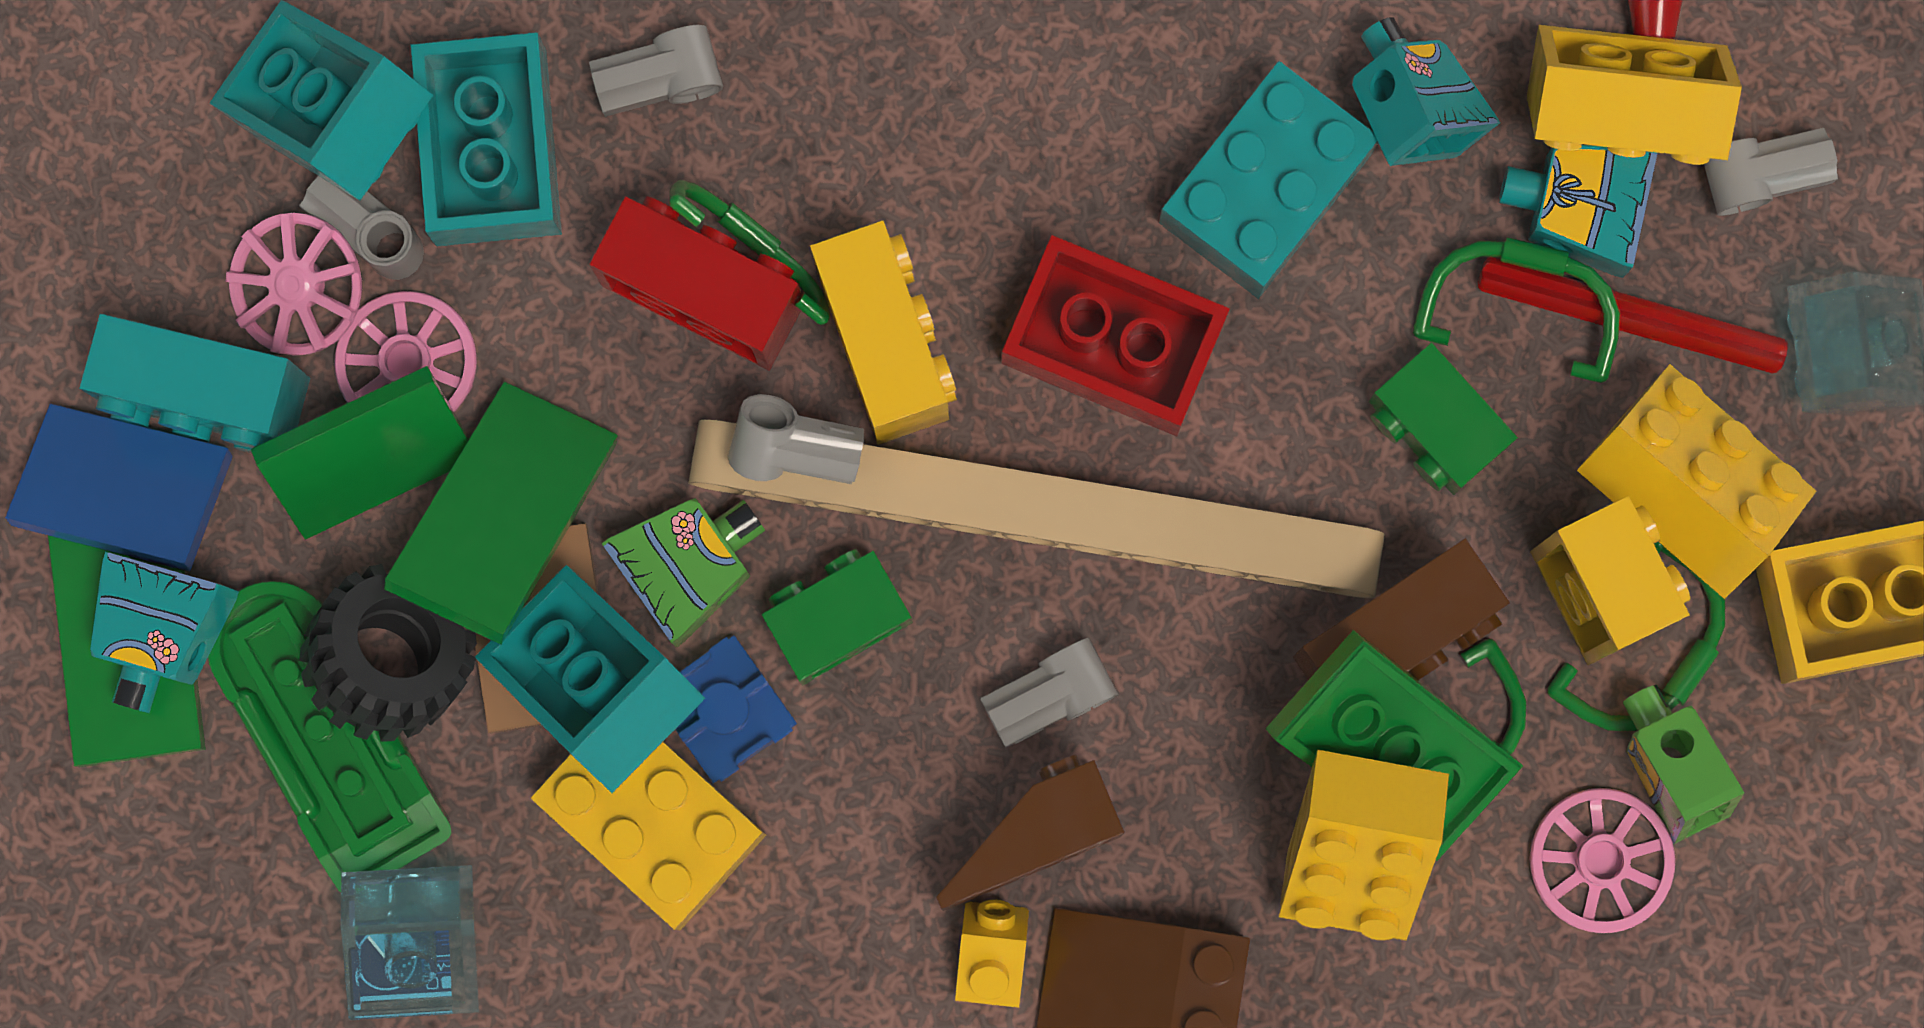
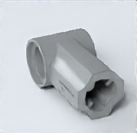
[589,25,723,117]
[1704,128,1838,216]
[299,176,424,280]
[728,394,864,484]
[980,638,1119,748]

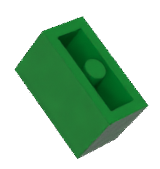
[1369,342,1518,495]
[761,549,913,686]

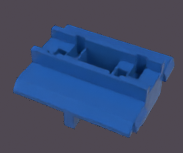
[675,635,797,784]

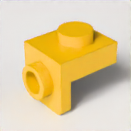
[955,900,1029,1008]

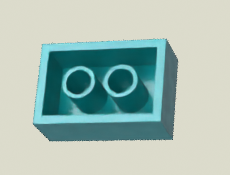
[210,0,433,201]
[411,33,562,247]
[1159,61,1378,299]
[79,314,310,454]
[475,565,705,793]

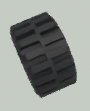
[299,564,477,742]

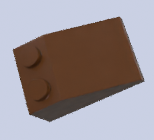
[936,754,1125,911]
[1037,908,1250,1028]

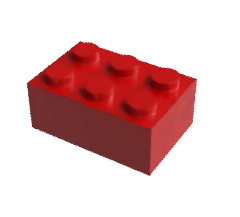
[589,196,801,371]
[1002,235,1230,437]

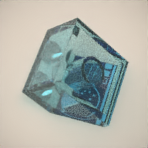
[1787,272,1924,414]
[341,865,479,1020]

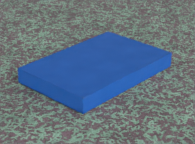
[5,404,233,571]

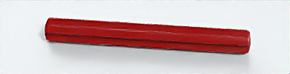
[1478,257,1788,374]

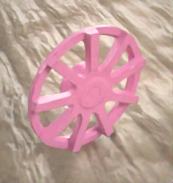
[226,213,362,355]
[334,291,477,412]
[1529,788,1675,933]

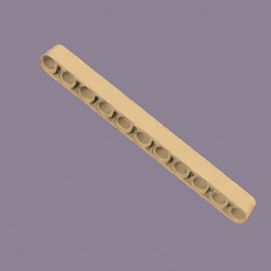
[688,419,1385,598]

